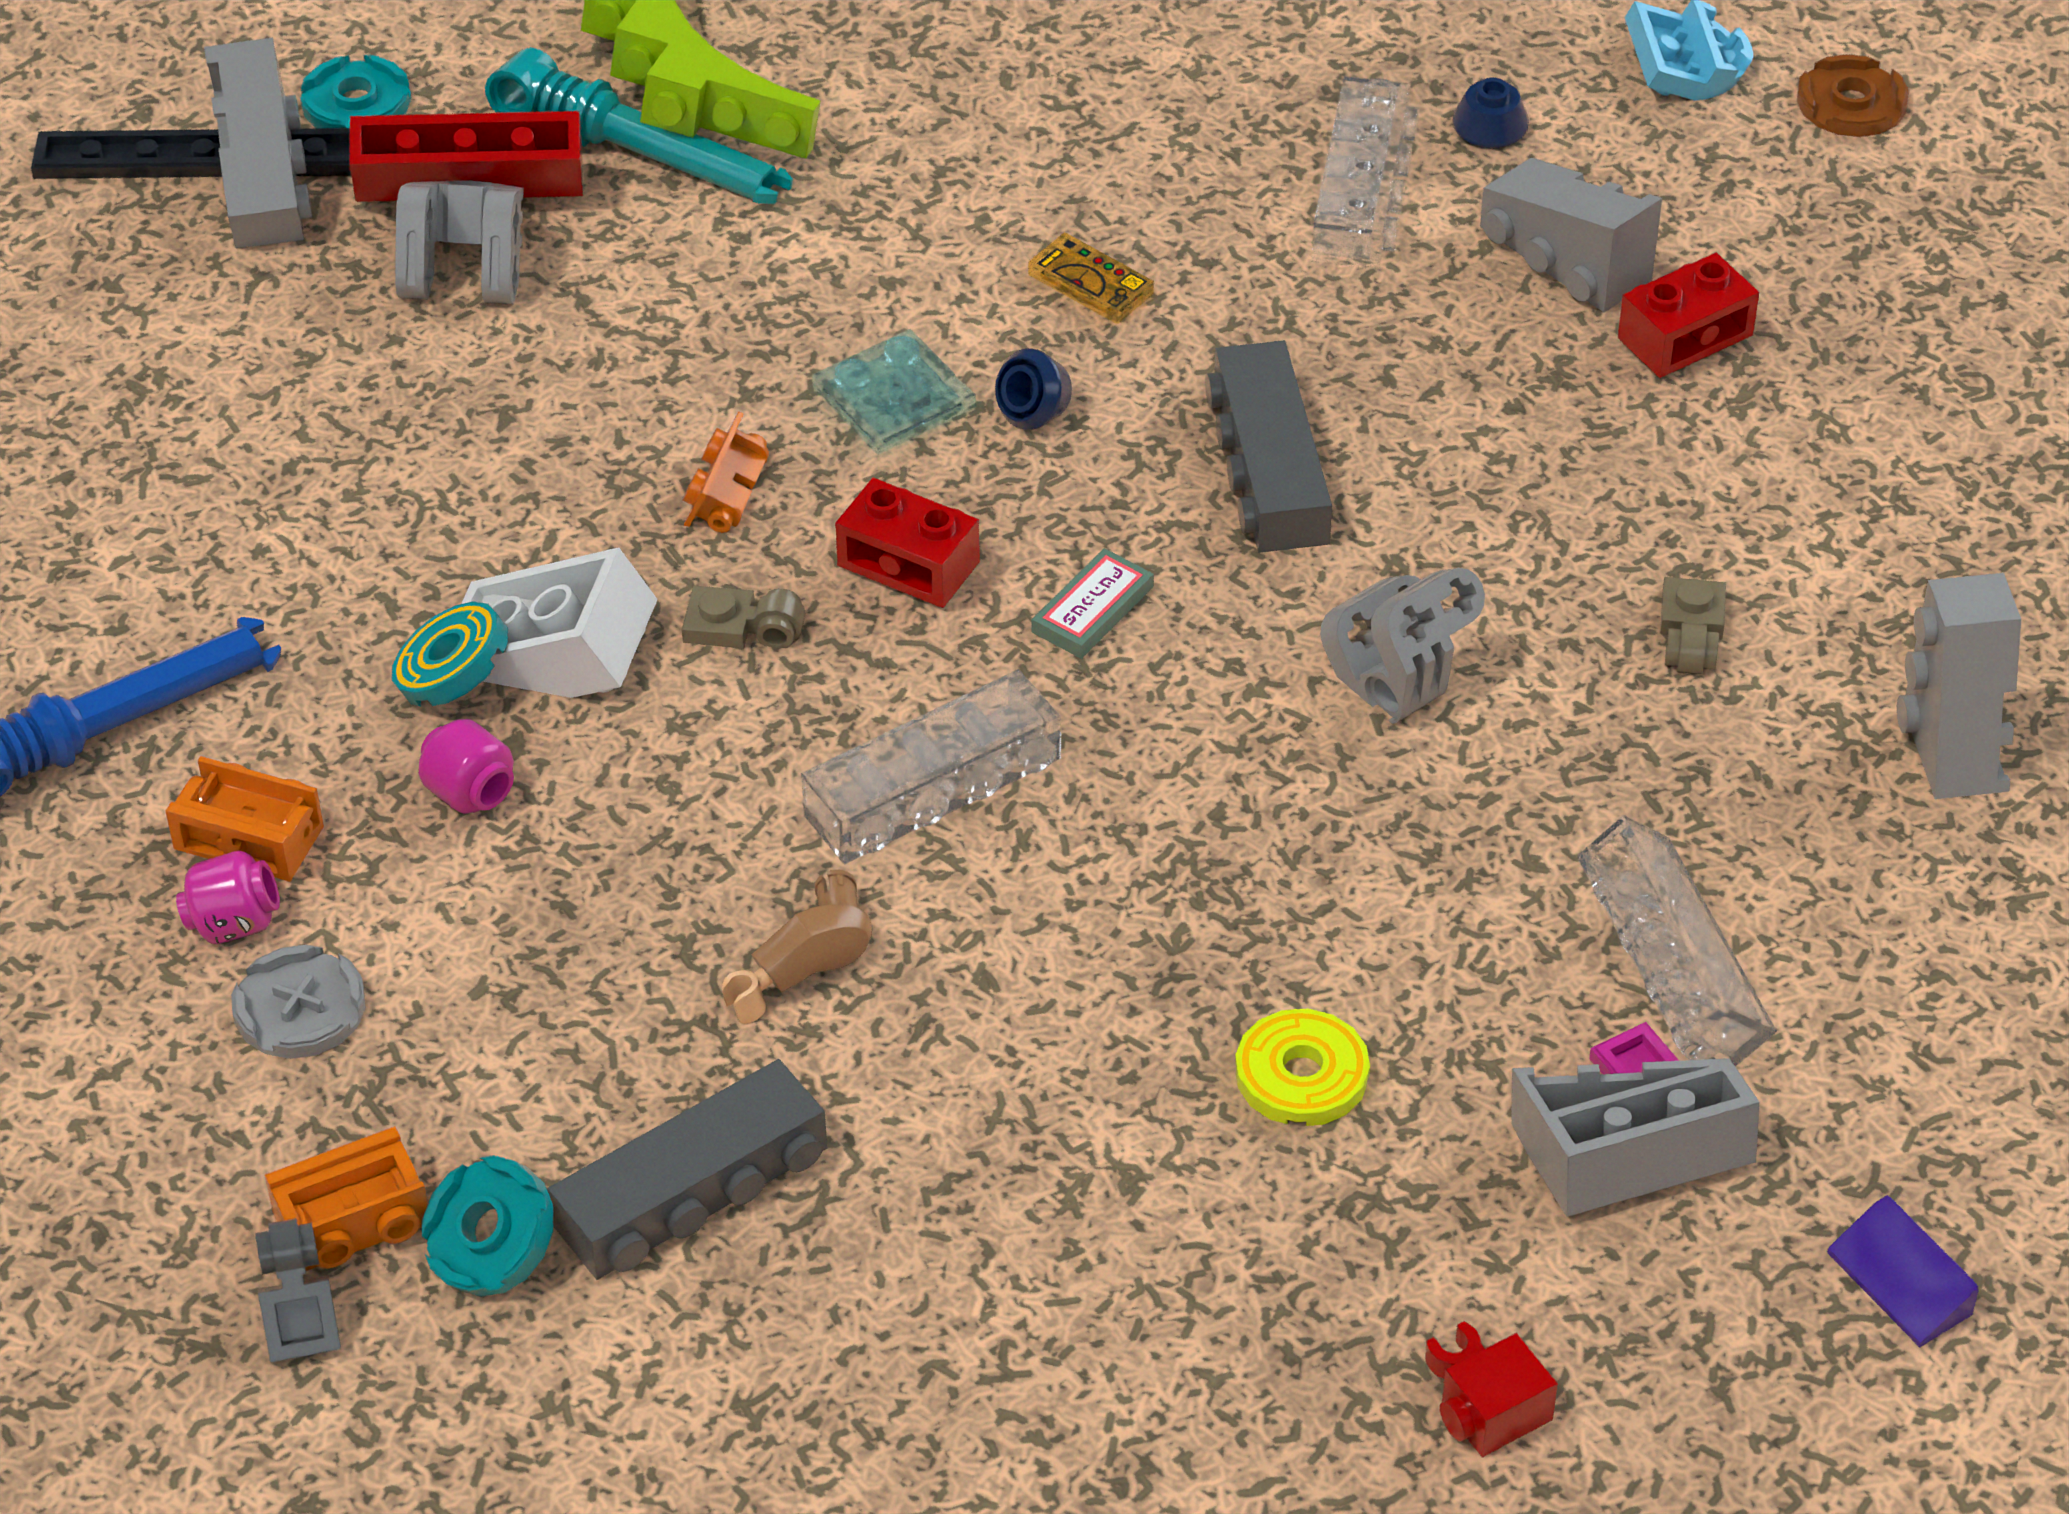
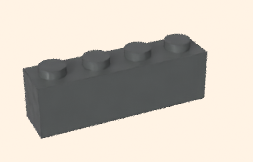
[1205,340,1332,553]
[547,1059,827,1280]

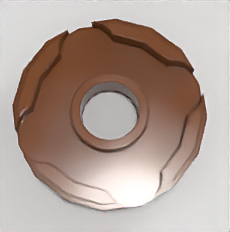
[1797,54,1909,137]

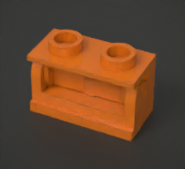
[165,756,324,882]
[265,1126,428,1271]

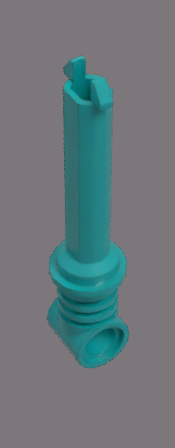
[485,47,793,204]

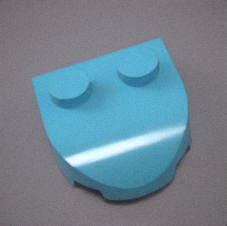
[1624,0,1753,101]

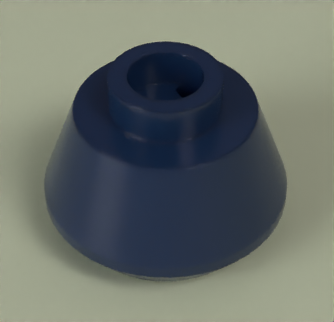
[1453,78,1529,149]
[995,348,1072,430]

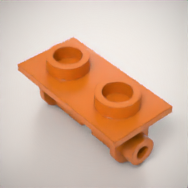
[682,411,769,533]

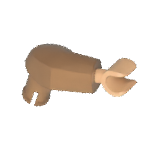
[722,869,872,1024]

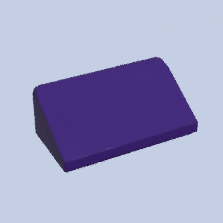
[1827,1195,1979,1348]

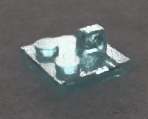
[812,329,976,455]

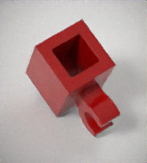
[1425,1321,1558,1457]

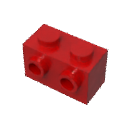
[1617,252,1760,378]
[835,477,980,608]

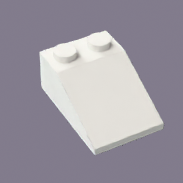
[461,547,657,698]

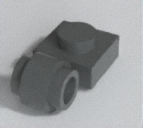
[255,1218,341,1362]

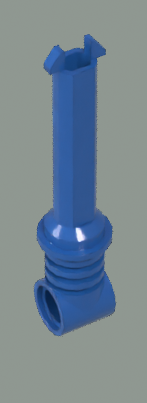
[0,617,281,797]

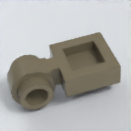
[1660,577,1726,675]
[682,586,806,649]

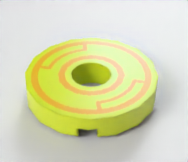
[1235,1008,1370,1126]

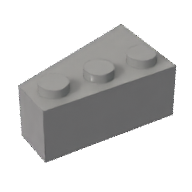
[204,37,312,248]
[1480,157,1662,313]
[1897,573,2021,799]
[1511,1058,1760,1217]

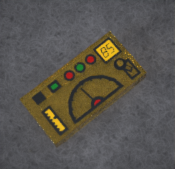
[1028,232,1154,324]

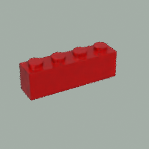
[350,111,583,202]

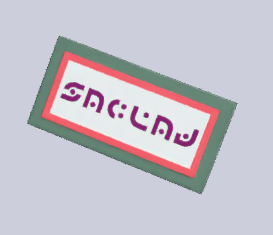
[1031,548,1154,659]

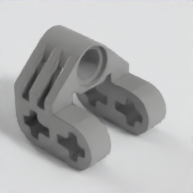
[395,181,523,304]
[1320,568,1485,724]

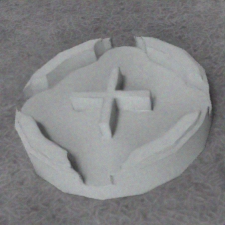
[231,945,366,1059]

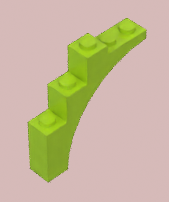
[581,0,821,159]

